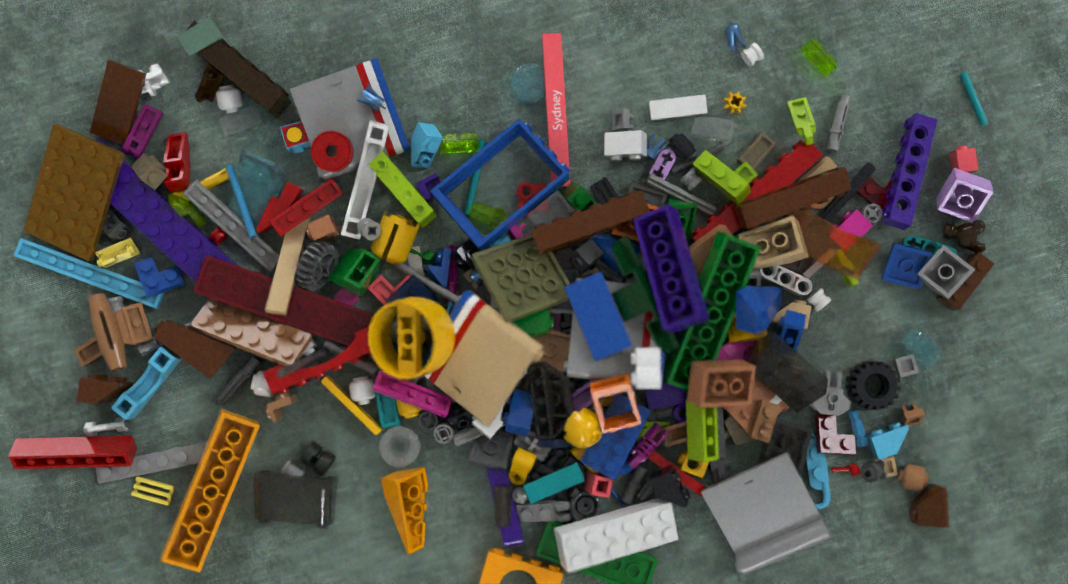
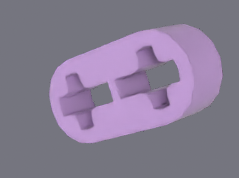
[649,149,676,180]

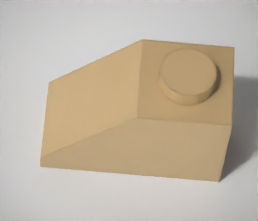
[771,300,812,329]

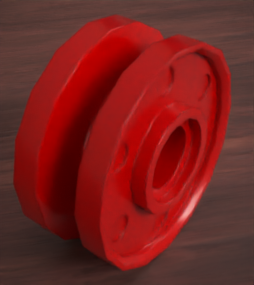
[310,130,354,172]

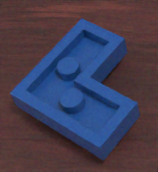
[134,257,185,298]

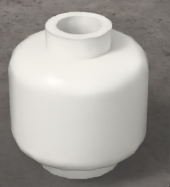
[216,85,243,113]
[251,371,274,397]
[349,376,376,405]

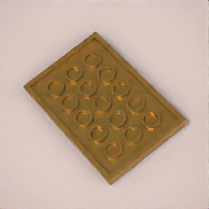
[23,124,125,261]

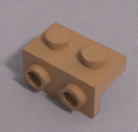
[266,392,298,423]

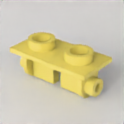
[95,237,140,268]

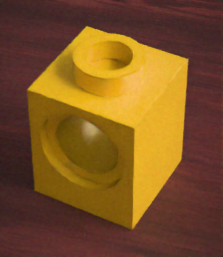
[677,450,709,478]

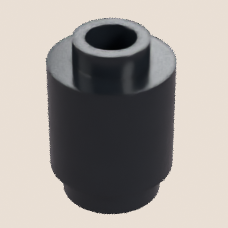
[669,133,696,161]

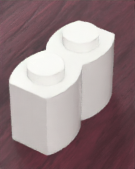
[631,348,661,389]

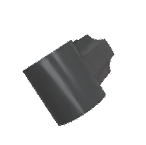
[708,453,731,485]

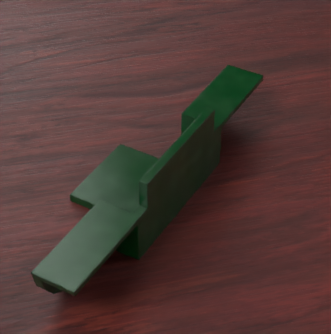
[611,236,680,353]

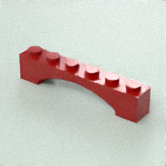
[263,326,372,395]

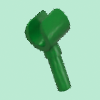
[410,248,435,264]

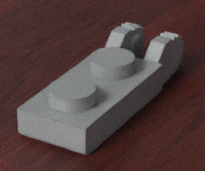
[516,500,572,522]

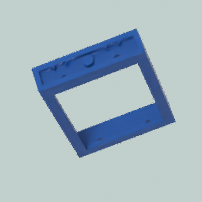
[430,119,570,251]

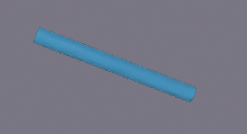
[226,165,257,238]

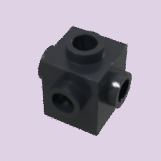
[451,239,480,272]
[446,402,474,431]

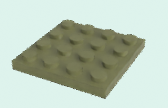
[471,234,570,323]

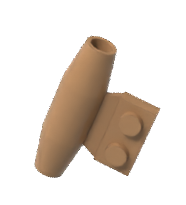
[88,293,153,372]

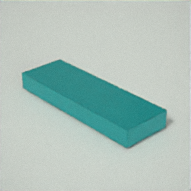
[523,462,585,504]

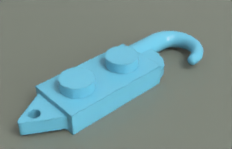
[802,431,831,509]

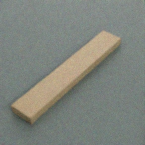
[265,217,311,315]

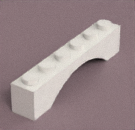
[341,120,390,240]

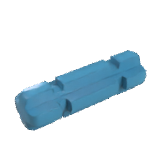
[847,409,868,447]

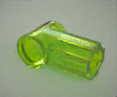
[470,201,508,229]

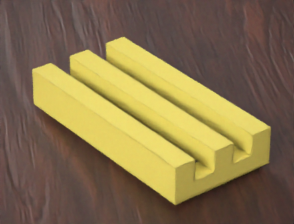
[131,476,176,506]

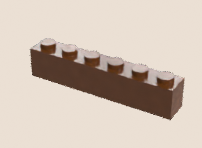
[734,167,852,230]
[531,190,650,256]

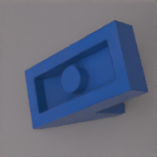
[422,248,451,287]

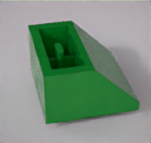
[328,248,382,298]

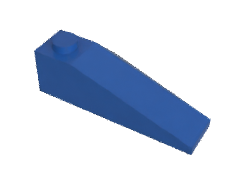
[736,286,783,334]

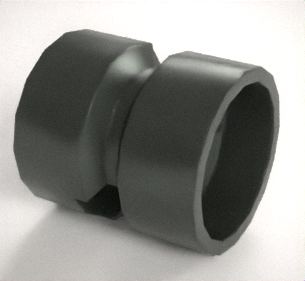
[299,441,336,477]

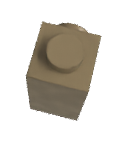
[131,153,168,190]

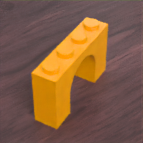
[479,547,564,584]

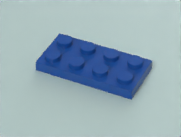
[580,393,652,481]

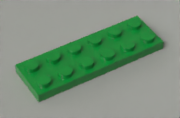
[535,521,659,584]

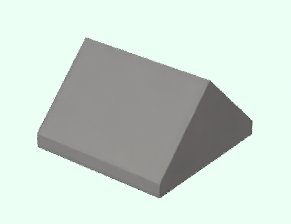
[917,245,975,299]

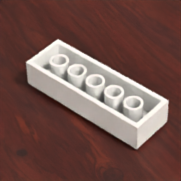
[554,498,678,573]

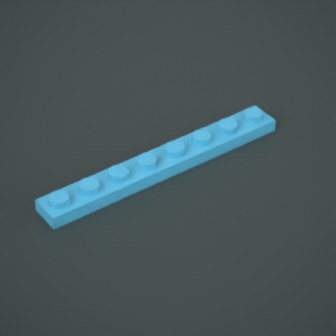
[13,238,165,309]

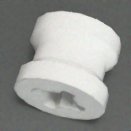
[741,43,764,67]
[806,288,832,312]

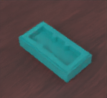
[375,392,401,428]

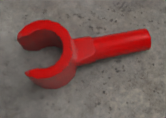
[832,463,861,476]

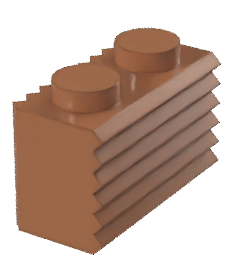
[306,214,341,242]

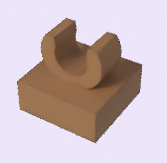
[901,403,925,426]

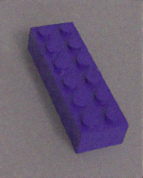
[633,204,709,333]

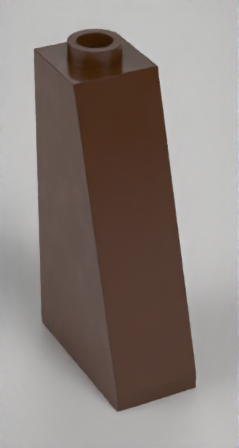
[153,319,237,379]

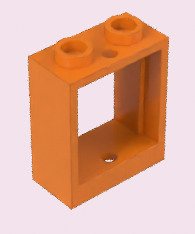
[589,373,641,433]

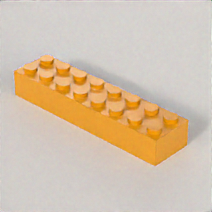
[161,408,260,573]

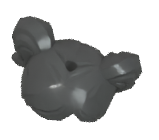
[567,486,600,522]

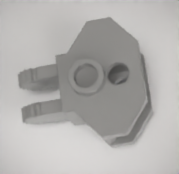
[805,370,851,416]

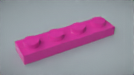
[372,371,453,418]

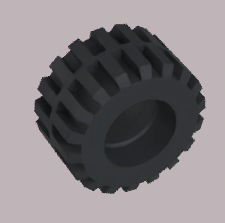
[845,361,901,410]

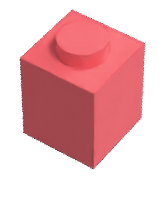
[949,146,978,173]
[583,470,613,498]

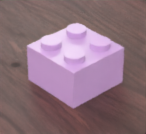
[936,168,994,223]

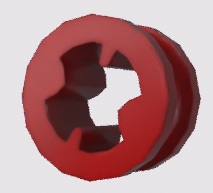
[209,227,228,246]

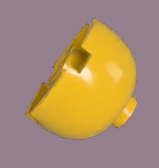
[564,407,602,448]

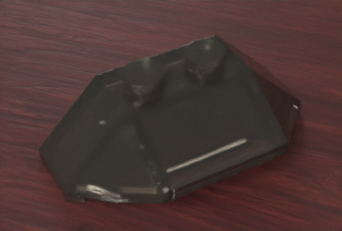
[527,361,574,440]

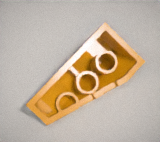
[381,467,428,555]

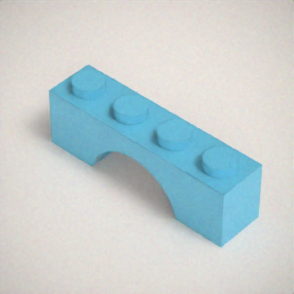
[111,346,183,420]

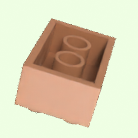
[687,359,756,408]

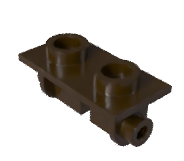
[195,63,224,103]

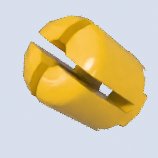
[371,210,420,264]

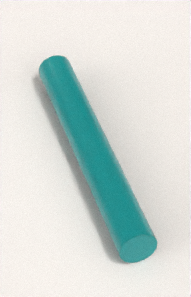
[960,71,988,126]

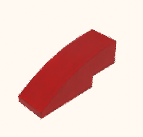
[163,132,190,192]
[255,182,304,234]

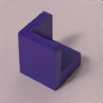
[416,173,441,202]

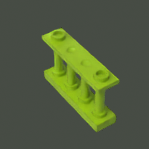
[368,152,438,229]

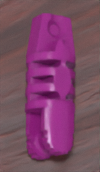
[626,422,669,468]

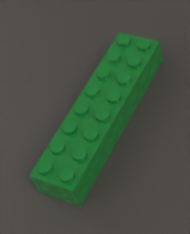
[663,231,761,390]

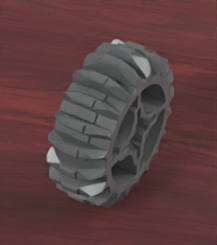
[295,240,339,292]

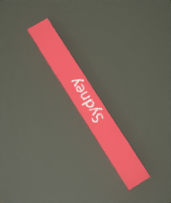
[542,33,570,187]

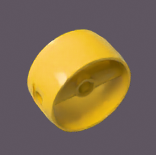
[368,297,455,379]

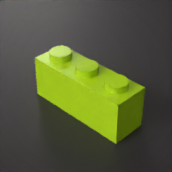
[692,150,751,204]
[686,400,719,462]

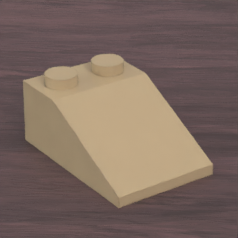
[738,216,809,270]

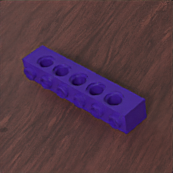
[882,113,938,230]

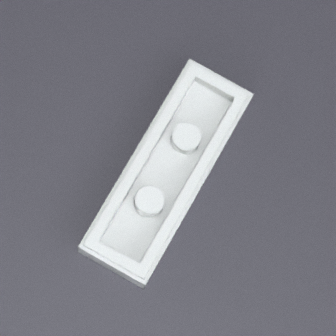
[648,94,708,121]

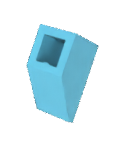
[411,122,443,169]
[865,422,909,460]

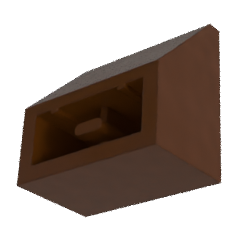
[76,374,133,404]

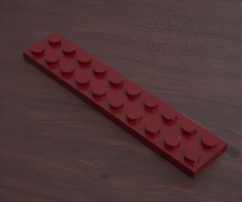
[193,255,375,346]

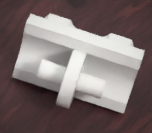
[138,64,170,97]

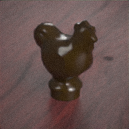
[943,220,986,254]

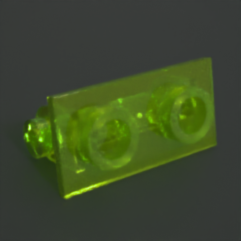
[800,38,839,78]
[440,132,478,154]

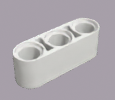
[759,265,812,296]

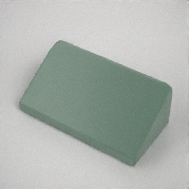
[177,17,224,57]

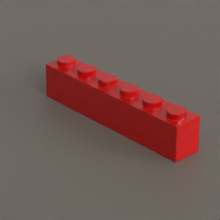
[8,436,137,469]

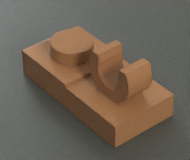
[749,399,780,443]

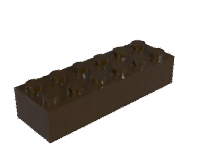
[185,20,291,119]

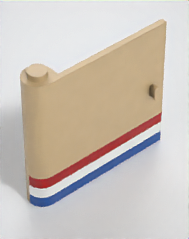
[422,290,545,427]

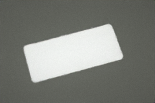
[408,246,424,275]

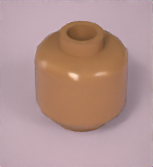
[898,464,929,491]

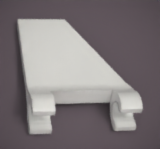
[83,417,128,437]

